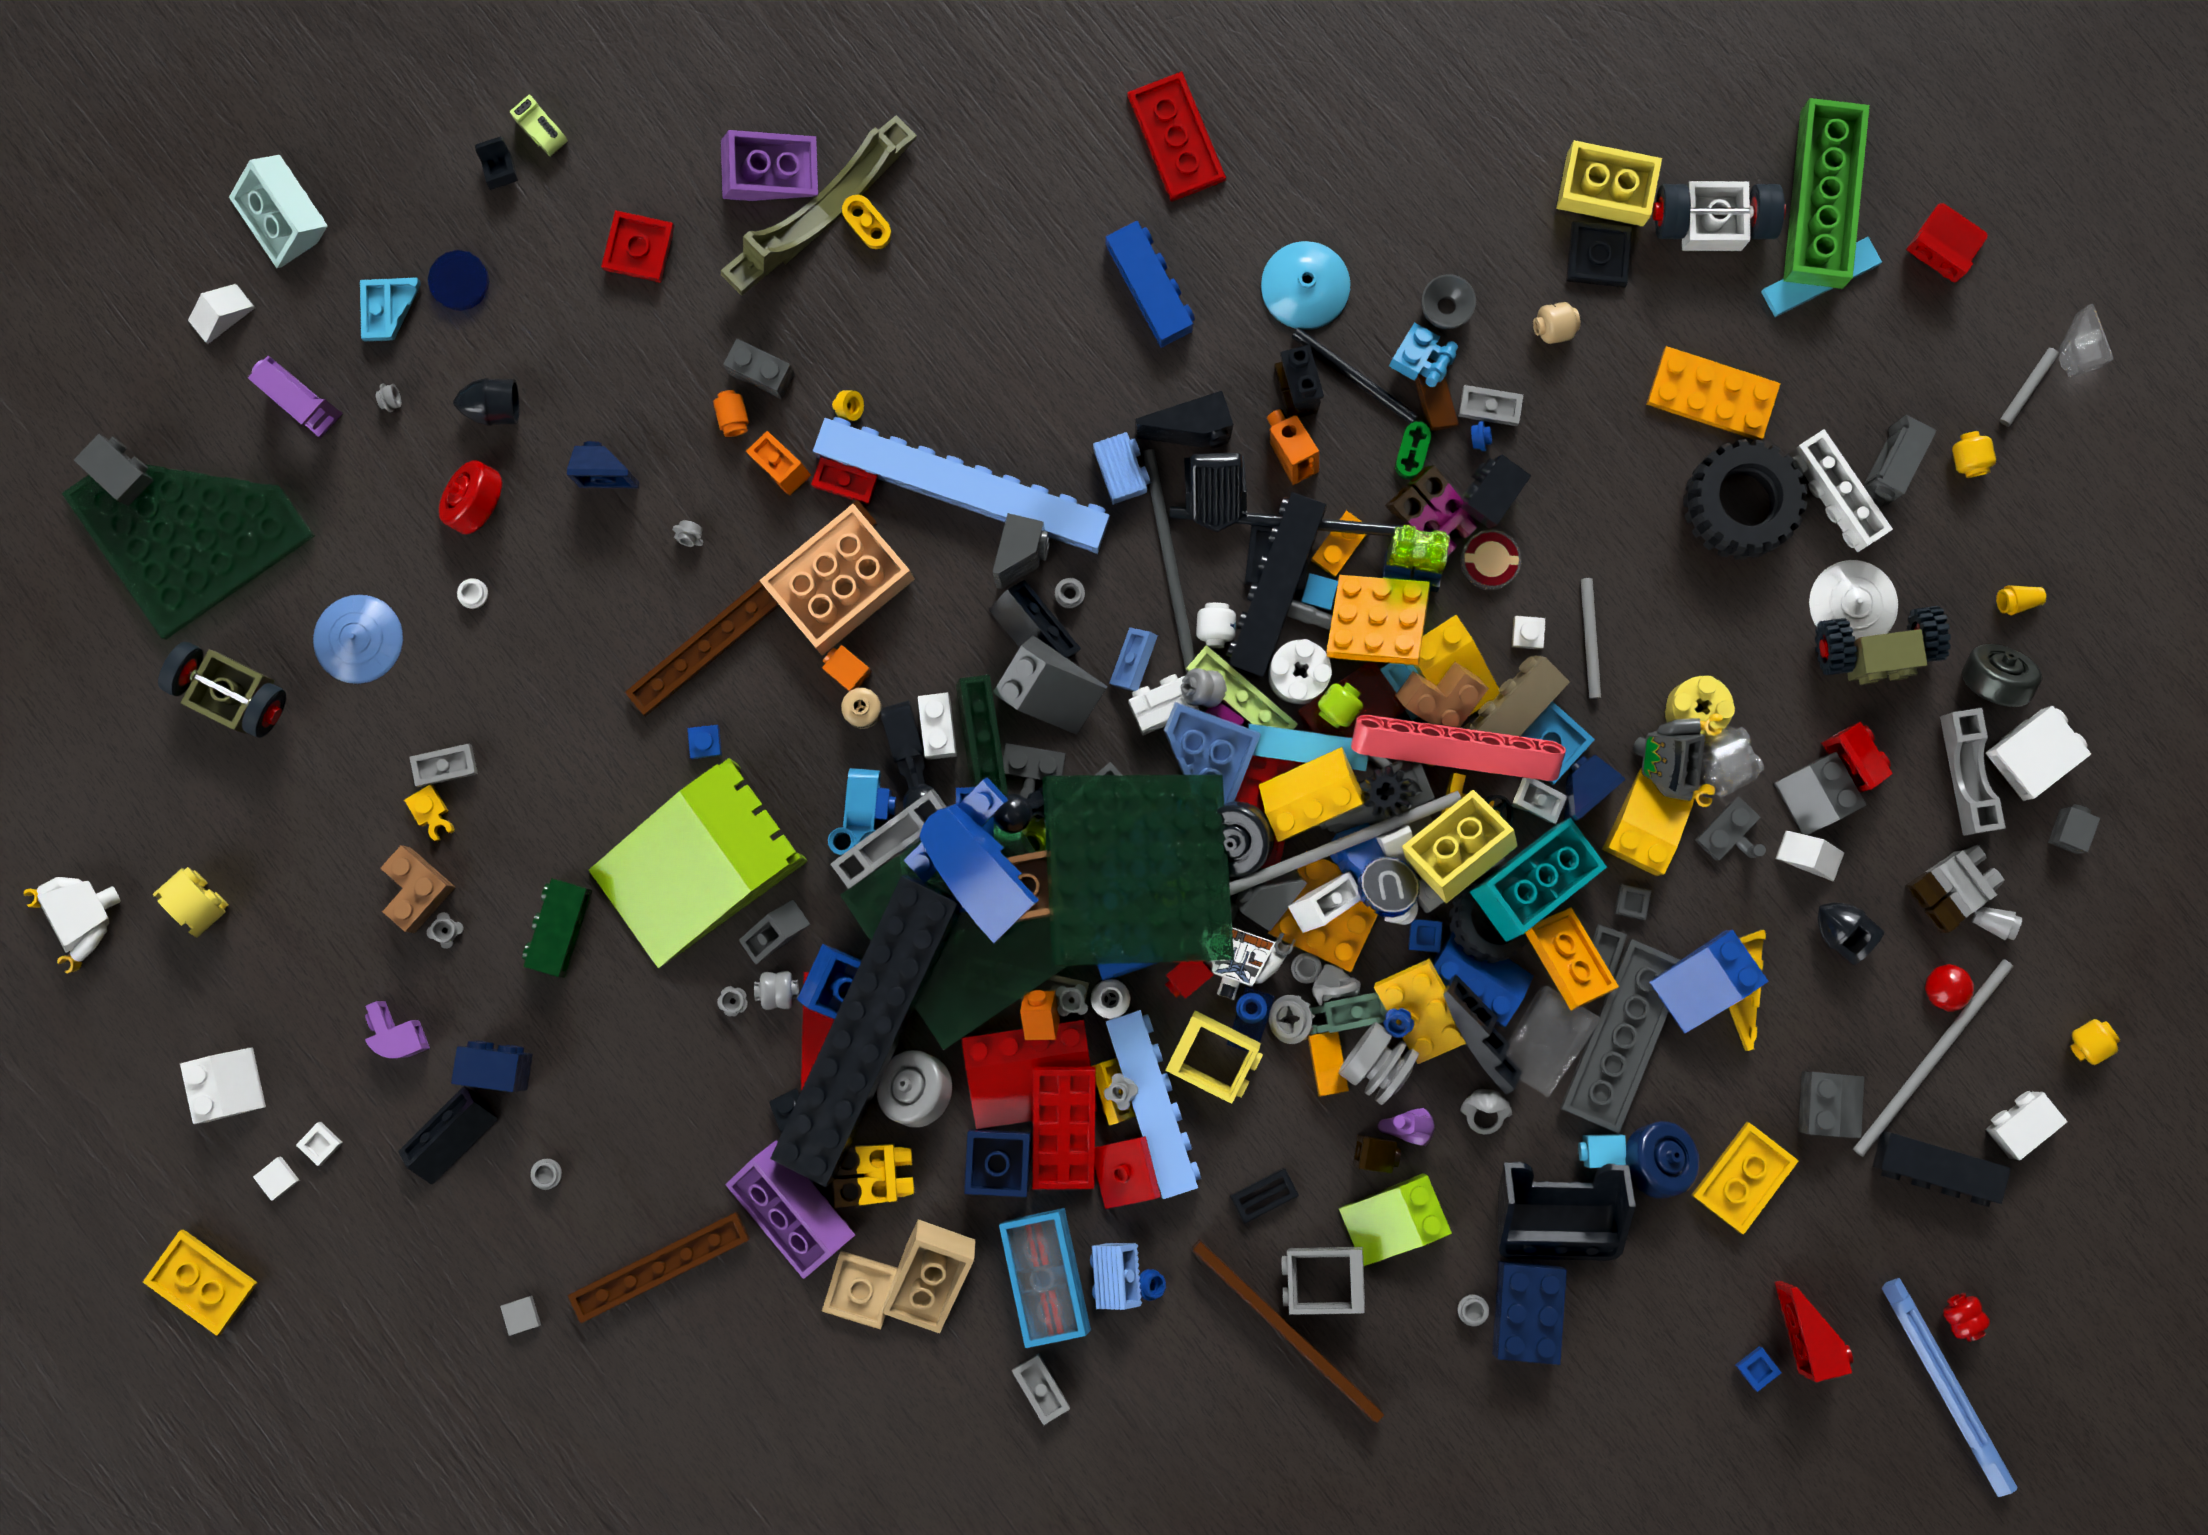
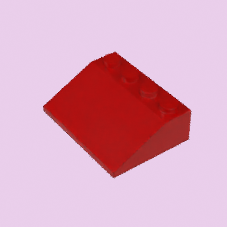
[961,1020,1097,1129]

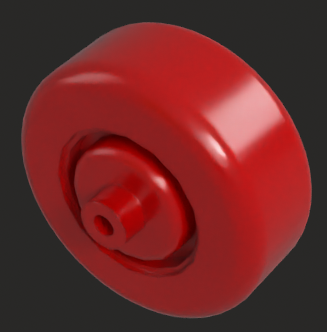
[439,460,502,534]

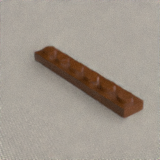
[567,1212,750,1324]

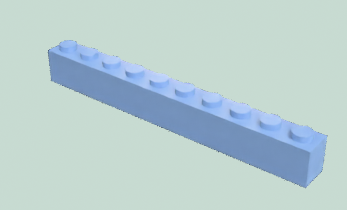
[813,417,1109,554]

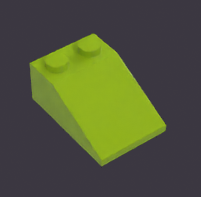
[1338,1173,1452,1266]

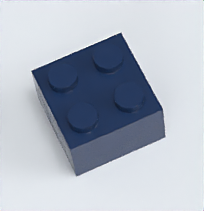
[451,1041,533,1092]
[964,1130,1031,1197]

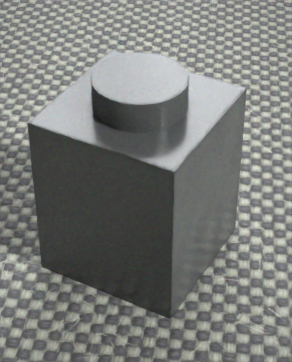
[2048,804,2100,854]

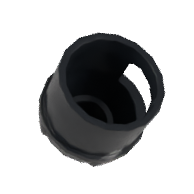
[453,378,520,426]
[1817,902,1885,965]

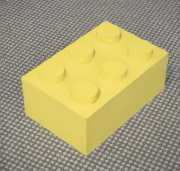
[1556,140,1662,227]
[1402,790,1518,903]

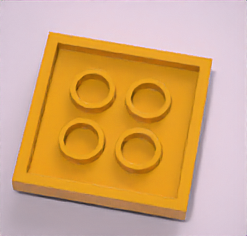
[1326,575,1430,665]
[1267,851,1380,973]

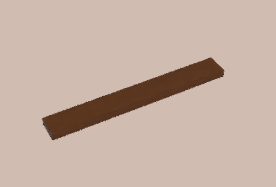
[1192,1239,1384,1423]

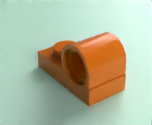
[746,431,811,496]

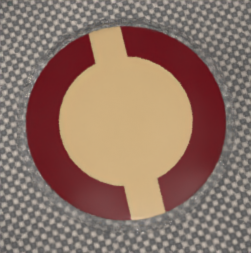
[1460,530,1522,591]

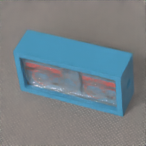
[999,1208,1091,1348]

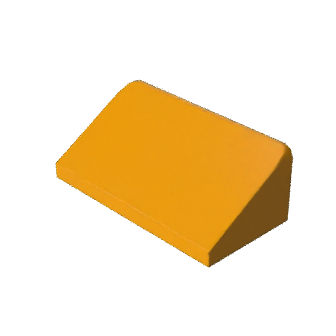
[1308,1032,1349,1097]

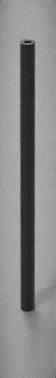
[1169,506,1411,538]

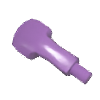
[1378,1108,1435,1146]

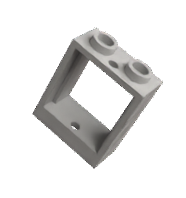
[1282,1247,1365,1315]

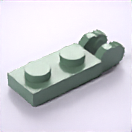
[1308,992,1387,1035]

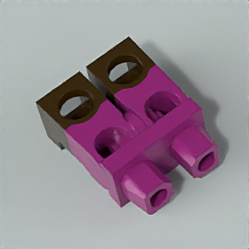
[1385,465,1477,557]

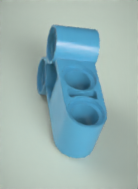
[828,768,881,856]

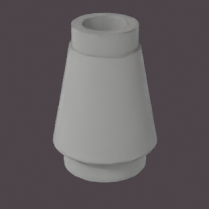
[1972,907,2022,940]

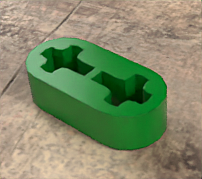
[1395,422,1431,479]

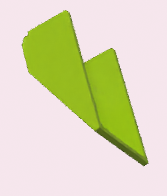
[589,758,807,969]

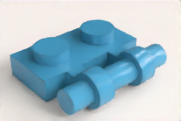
[1389,322,1458,387]

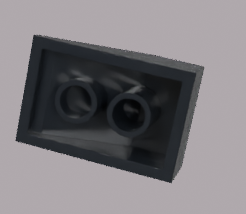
[1135,391,1234,449]

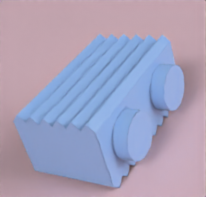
[1093,432,1151,505]
[1090,1243,1142,1310]

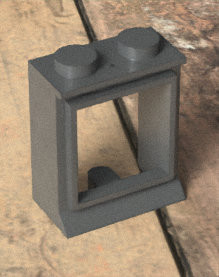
[1864,415,1937,506]

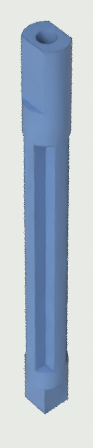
[1882,1277,2018,1497]

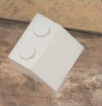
[180,1048,266,1124]

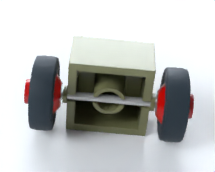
[158,642,286,738]

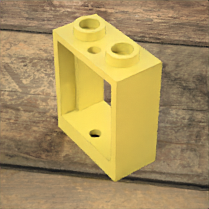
[1165,1010,1263,1104]

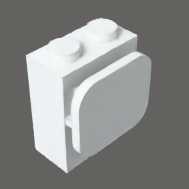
[1985,706,2091,801]

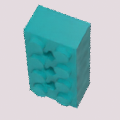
[1470,817,1607,942]

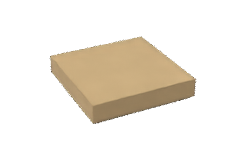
[822,1251,898,1330]

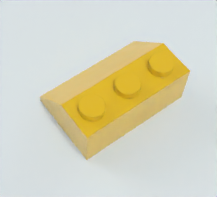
[1259,747,1366,842]

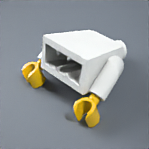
[23,877,121,973]

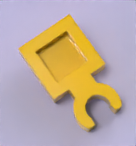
[404,784,454,842]

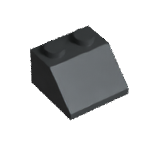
[1774,751,1866,835]
[1798,1071,1865,1138]

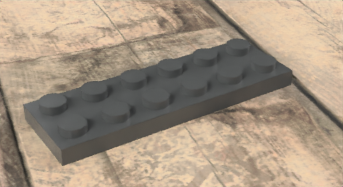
[1560,939,1680,1133]

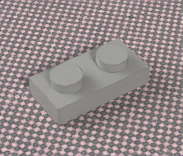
[1458,385,1523,426]
[409,743,478,787]
[1012,1353,1070,1425]

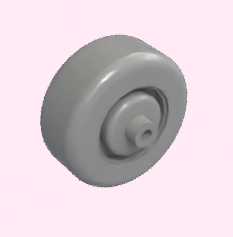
[877,1050,952,1127]

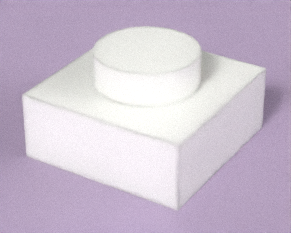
[1511,616,1545,650]

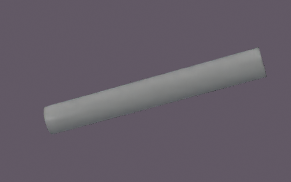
[1999,348,2059,427]

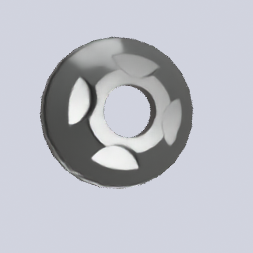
[1421,274,1476,329]

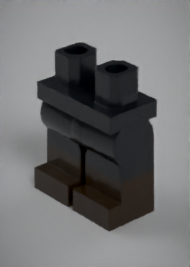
[1274,344,1324,418]

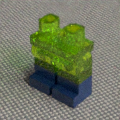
[1381,525,1450,592]

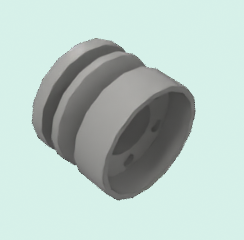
[1338,1022,1419,1105]

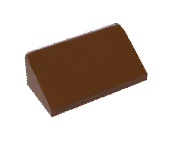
[1415,374,1459,433]

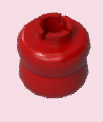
[1943,1293,1990,1342]

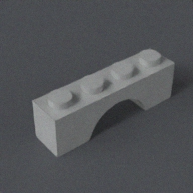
[1940,708,2006,836]
[830,789,947,889]

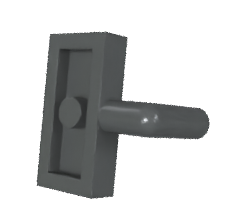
[1001,743,1066,799]
[1695,796,1766,861]

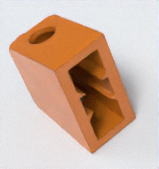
[1267,409,1319,485]

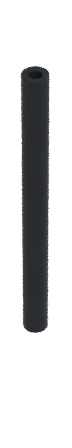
[1292,327,1418,424]

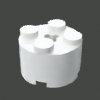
[1269,639,1332,704]

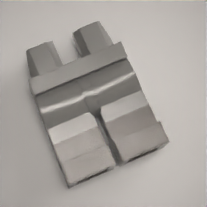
[1905,845,2005,933]

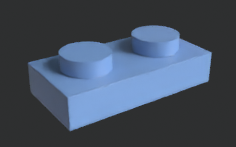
[1109,628,1158,691]

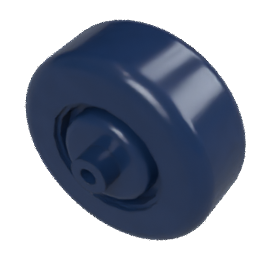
[1625,1121,1700,1199]

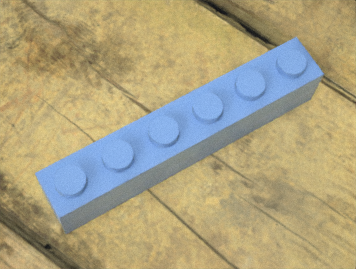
[1105,1010,1202,1199]

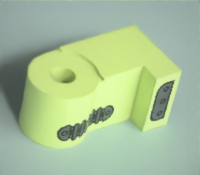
[510,94,568,157]

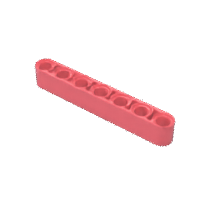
[1351,715,1566,781]

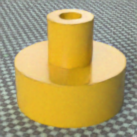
[832,390,864,421]

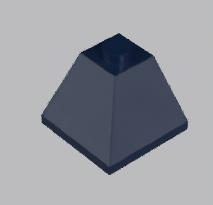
[567,441,639,488]
[1564,755,1626,821]

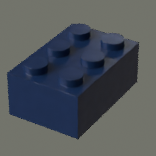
[1492,1261,1567,1365]

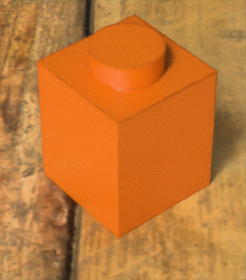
[822,645,872,691]
[1020,990,1060,1040]

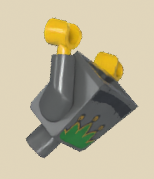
[1633,714,1723,807]

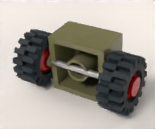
[1815,606,1951,685]

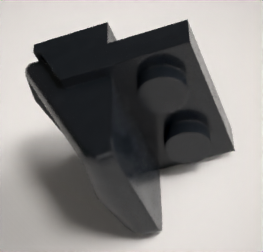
[1184,453,1247,532]

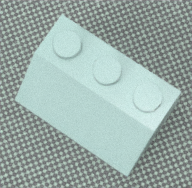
[229,155,328,268]

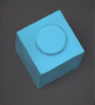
[1578,1134,1626,1168]

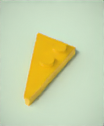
[1729,930,1766,1051]

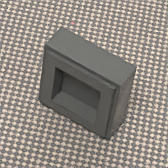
[1614,884,1652,921]

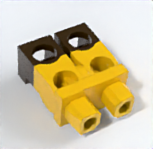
[833,1144,914,1208]

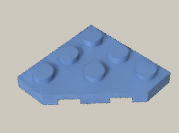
[1164,702,1261,813]

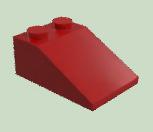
[1775,1281,1854,1382]

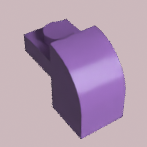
[365,1001,430,1058]

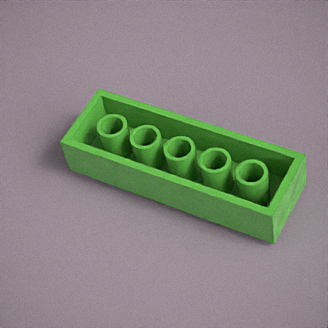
[1783,98,1870,289]

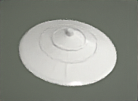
[1809,560,1898,640]

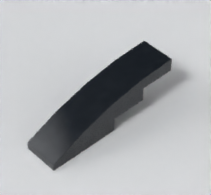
[1443,974,1523,1095]

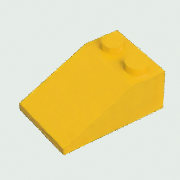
[1414,615,1500,716]
[1602,768,1695,876]

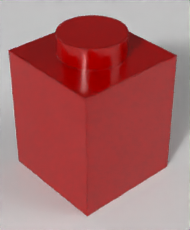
[1165,952,1213,999]

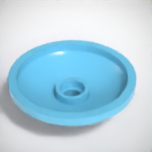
[1261,241,1350,330]

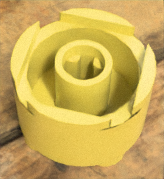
[1665,676,1735,739]
[153,867,229,938]

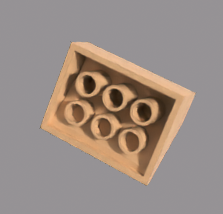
[759,504,915,656]

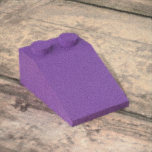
[721,130,818,201]

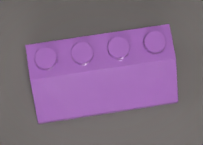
[725,1140,855,1279]

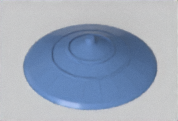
[313,595,403,684]

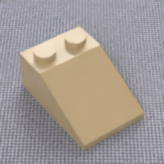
[882,1219,975,1333]

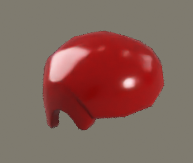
[1925,964,1974,1012]

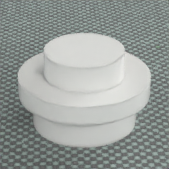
[457,578,488,609]

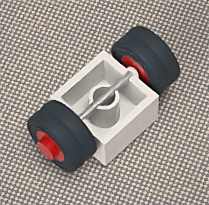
[1652,181,1786,251]

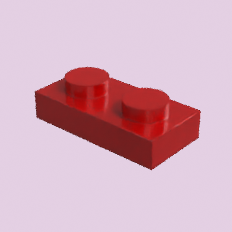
[811,457,879,505]

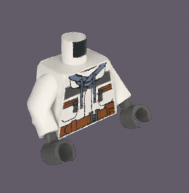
[1200,909,1296,1000]

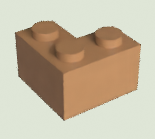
[1395,662,1489,728]
[380,845,455,933]

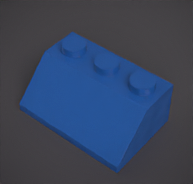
[1432,931,1534,1027]

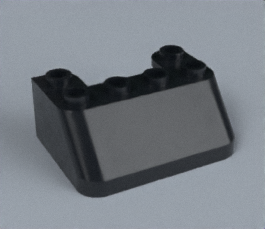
[1498,1161,1636,1261]

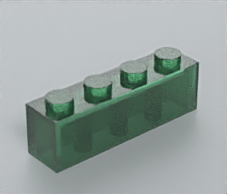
[956,674,1008,795]

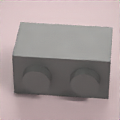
[723,338,795,399]
[74,434,153,506]

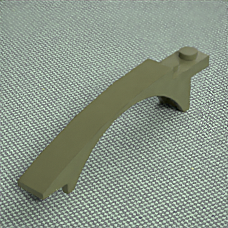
[721,115,917,296]

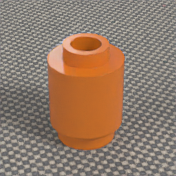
[713,390,749,437]

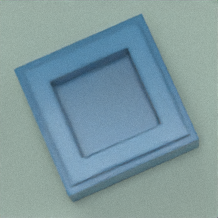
[1301,573,1338,611]

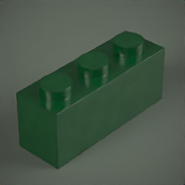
[522,878,593,978]

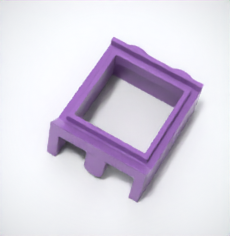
[248,356,343,438]

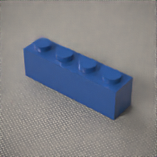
[1106,220,1195,348]

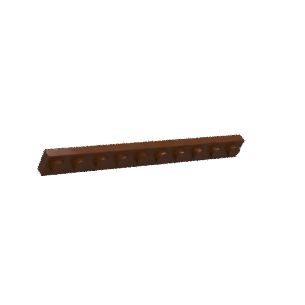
[624,500,878,717]

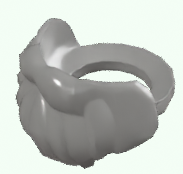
[1312,964,1361,1006]
[1460,1089,1512,1135]

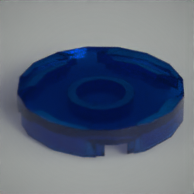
[428,250,490,311]

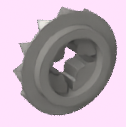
[1269,995,1315,1044]

